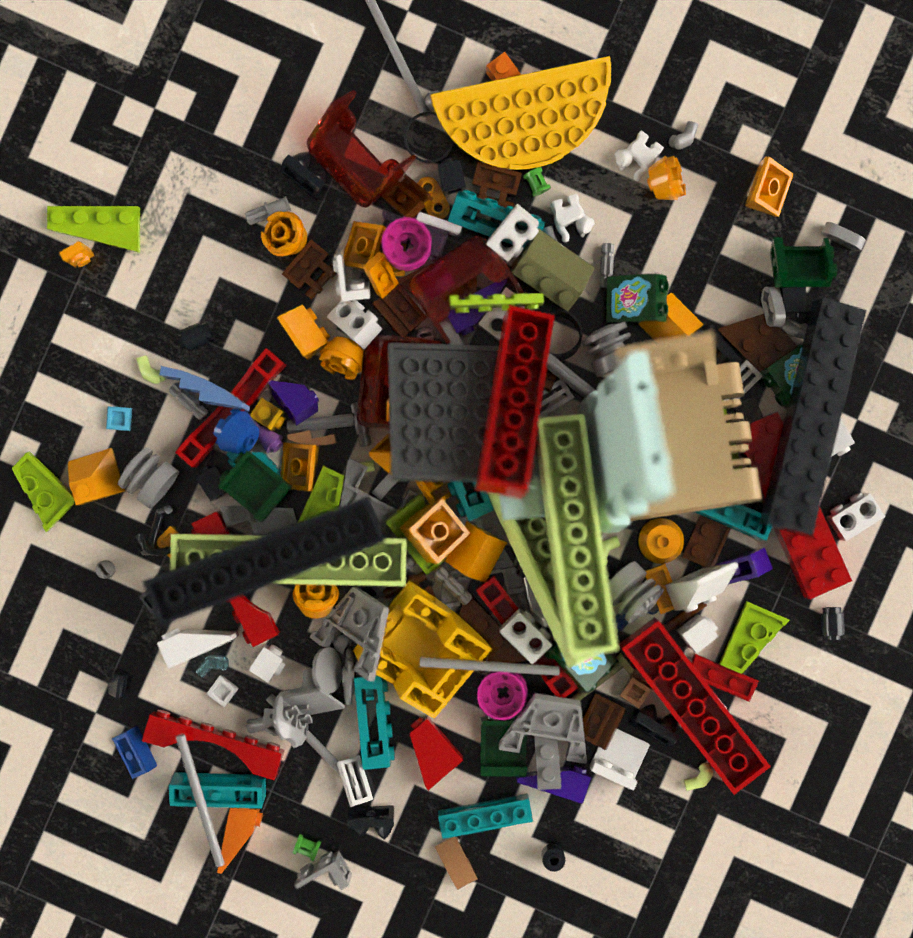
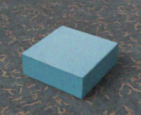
[106,406,132,431]

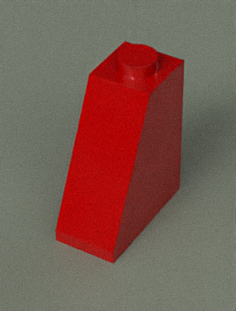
[410,715,463,791]

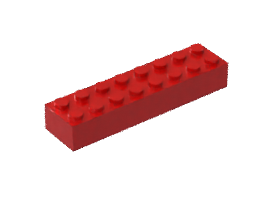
[475,305,555,499]
[737,412,852,600]
[619,617,771,795]

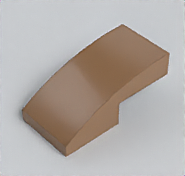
[287,430,337,446]
[620,668,652,708]
[435,837,478,890]

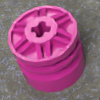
[382,218,432,271]
[477,671,528,720]

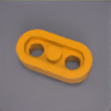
[417,177,450,220]

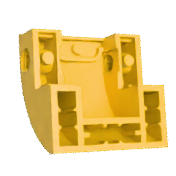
[353,581,492,719]

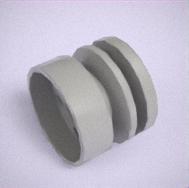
[581,322,635,377]
[118,447,179,509]
[608,561,664,623]

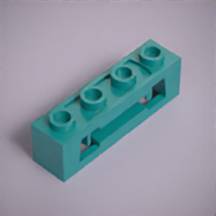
[448,190,545,248]
[447,481,494,521]
[694,504,772,541]
[354,675,395,770]
[169,772,266,809]
[438,794,533,839]

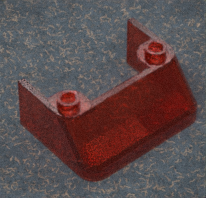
[307,90,417,208]
[409,236,524,344]
[357,335,442,430]

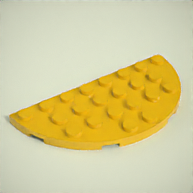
[430,56,611,170]

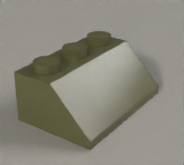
[512,229,595,311]

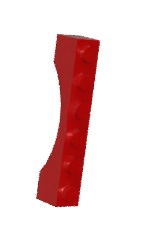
[175,348,287,468]
[191,511,280,647]
[476,575,578,698]
[142,710,285,780]

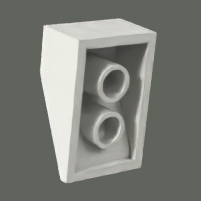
[665,562,738,613]
[157,628,239,669]

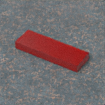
[691,654,759,702]

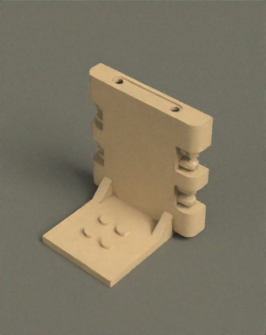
[615,332,762,521]

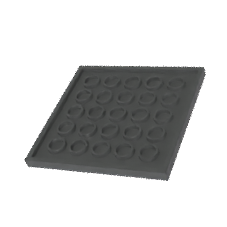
[387,343,533,482]

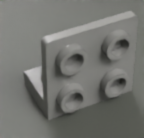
[295,850,352,890]

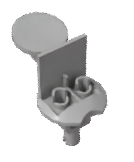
[246,647,345,748]

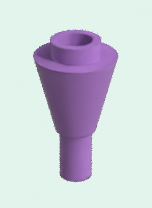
[253,419,283,453]

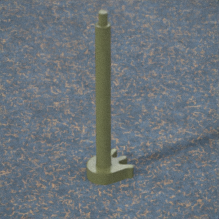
[570,653,636,700]

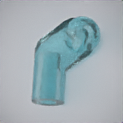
[195,655,229,678]

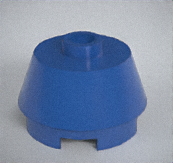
[213,409,260,454]

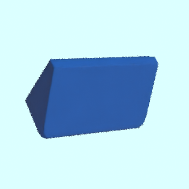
[112,726,157,779]

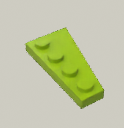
[47,206,140,253]
[450,294,544,314]
[298,466,345,523]

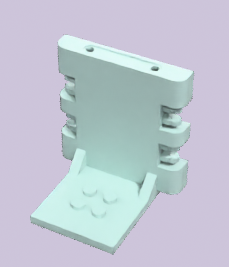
[499,351,673,533]

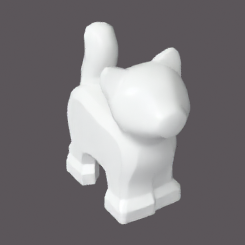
[614,130,664,182]
[550,194,595,243]

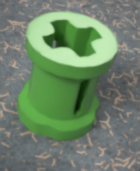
[523,167,551,197]
[293,834,321,862]

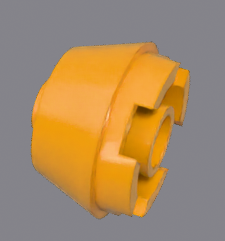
[647,156,686,200]
[261,211,307,256]
[319,336,364,380]
[638,518,684,564]
[293,584,339,619]

